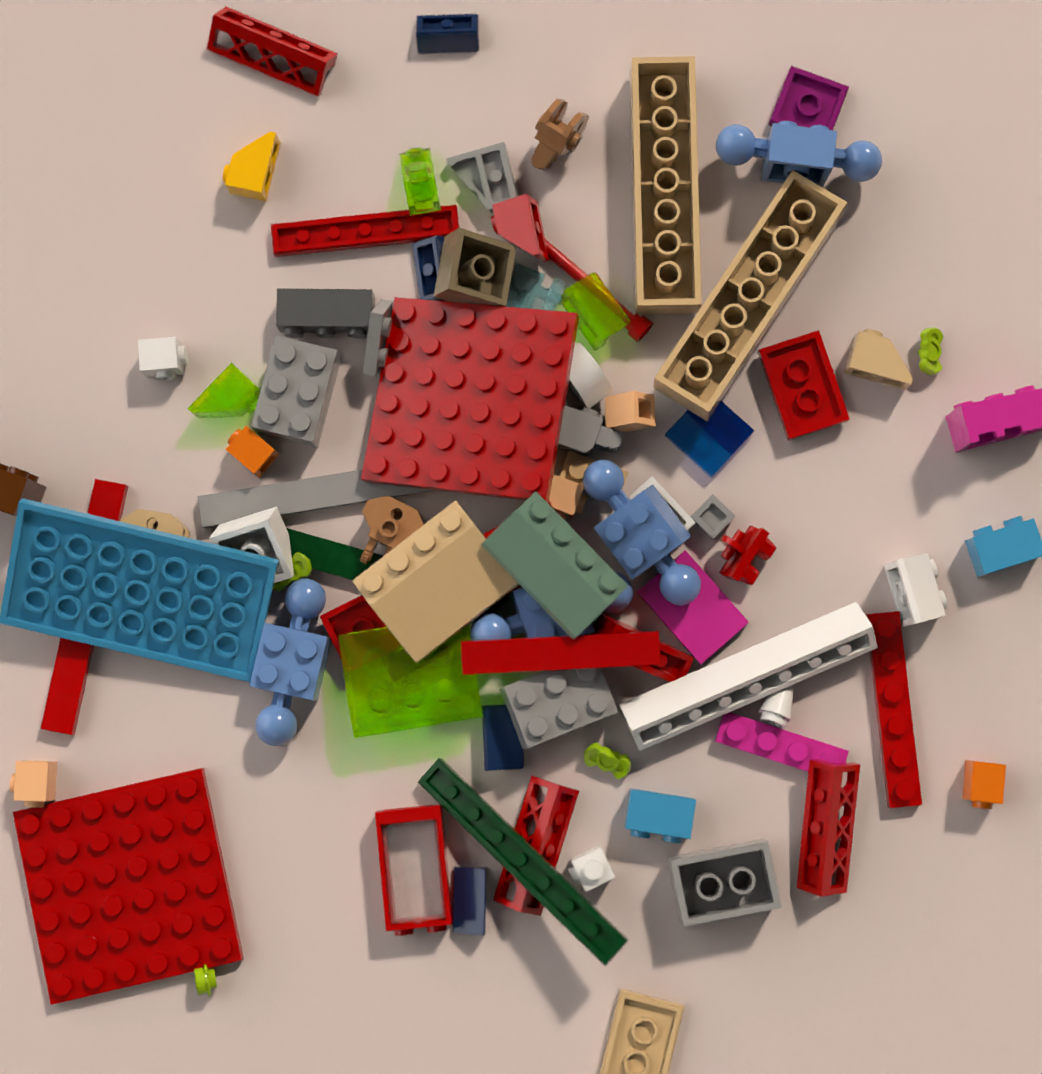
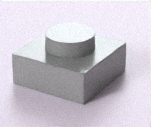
[691,494,735,540]

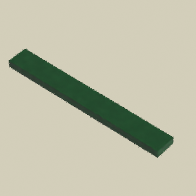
[287,528,516,618]
[418,758,629,966]

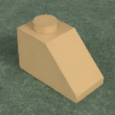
[844,329,913,390]

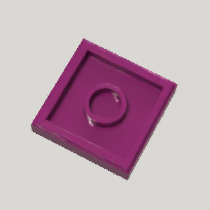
[768,65,849,131]

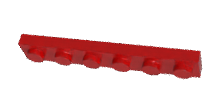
[866,611,922,808]

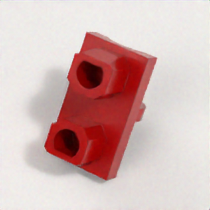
[719,525,777,585]

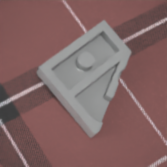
[447,142,518,213]
[363,299,393,376]

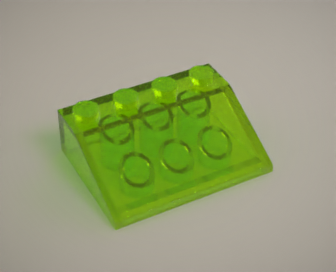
[338,625,483,738]

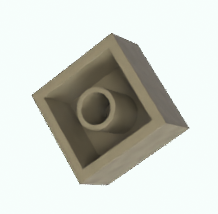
[434,228,517,307]

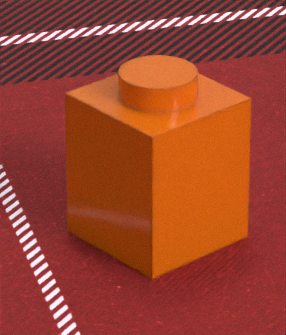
[225,425,280,478]
[962,760,1006,809]

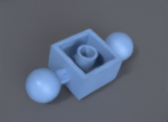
[716,121,882,188]
[583,460,701,605]
[470,571,633,640]
[250,578,332,746]

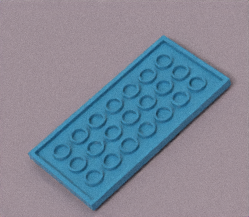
[0,498,279,682]

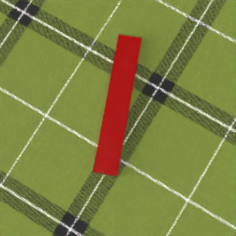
[271,205,459,257]
[461,631,661,675]

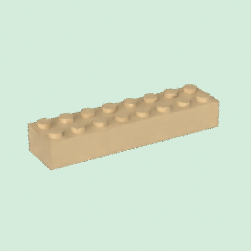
[630,56,702,314]
[654,170,847,421]

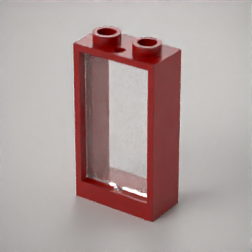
[375,804,453,936]

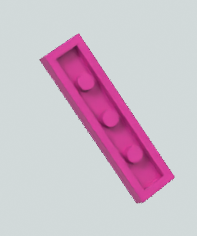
[714,712,849,772]

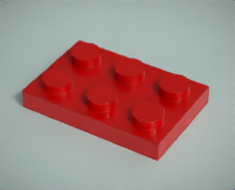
[757,330,850,441]

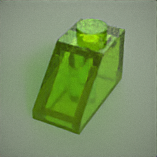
[187,363,260,418]

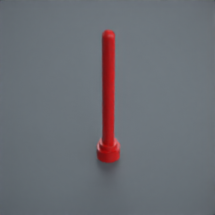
[545,239,654,342]

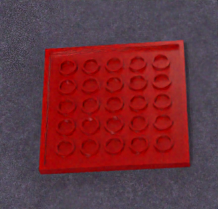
[361,297,579,503]
[13,768,244,1005]

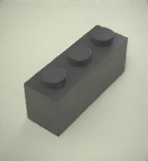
[276,288,375,338]

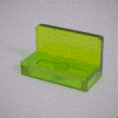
[559,272,630,351]

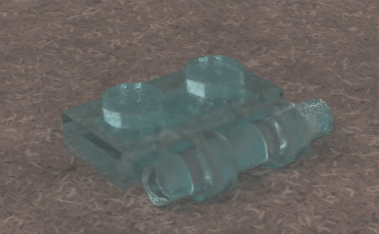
[506,262,565,311]

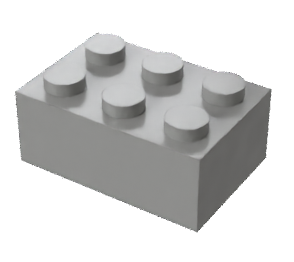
[251,335,341,448]
[499,668,618,750]
[668,839,782,927]

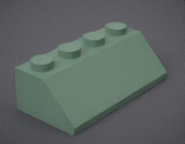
[481,492,628,640]

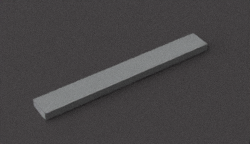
[197,469,437,528]

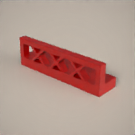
[206,7,338,96]
[796,759,861,897]
[493,775,579,916]

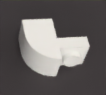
[568,342,613,408]

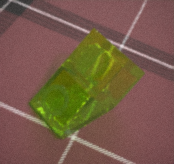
[400,147,441,216]

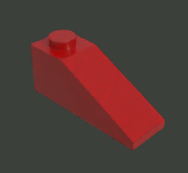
[591,613,695,682]

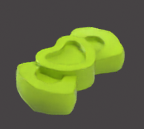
[917,327,943,375]
[273,552,312,591]
[584,743,631,779]

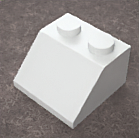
[209,506,294,583]
[884,553,947,627]

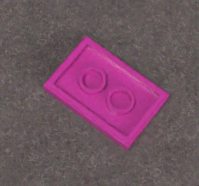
[637,550,749,665]

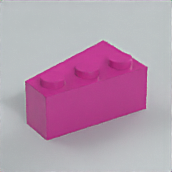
[945,385,1042,453]

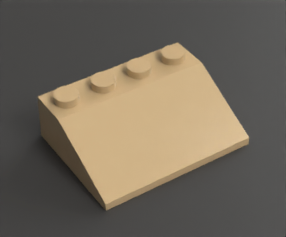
[352,500,519,664]

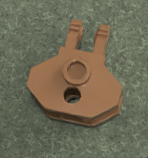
[531,99,589,170]
[360,496,424,564]

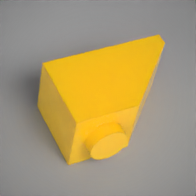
[222,131,281,202]

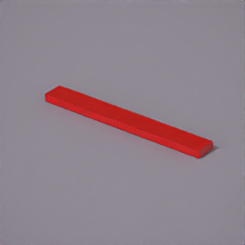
[41,479,128,735]

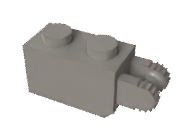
[558,401,623,456]

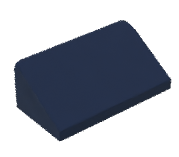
[416,14,479,54]
[412,235,446,301]
[482,705,524,771]
[453,867,487,935]

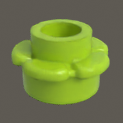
[194,964,217,997]

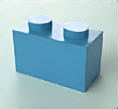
[965,516,1042,577]
[624,788,696,844]

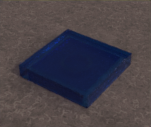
[664,401,755,478]

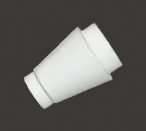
[759,684,794,728]

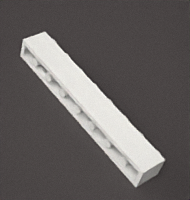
[619,602,878,751]

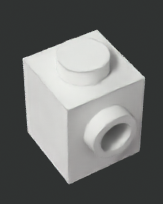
[138,336,188,380]
[568,844,615,892]

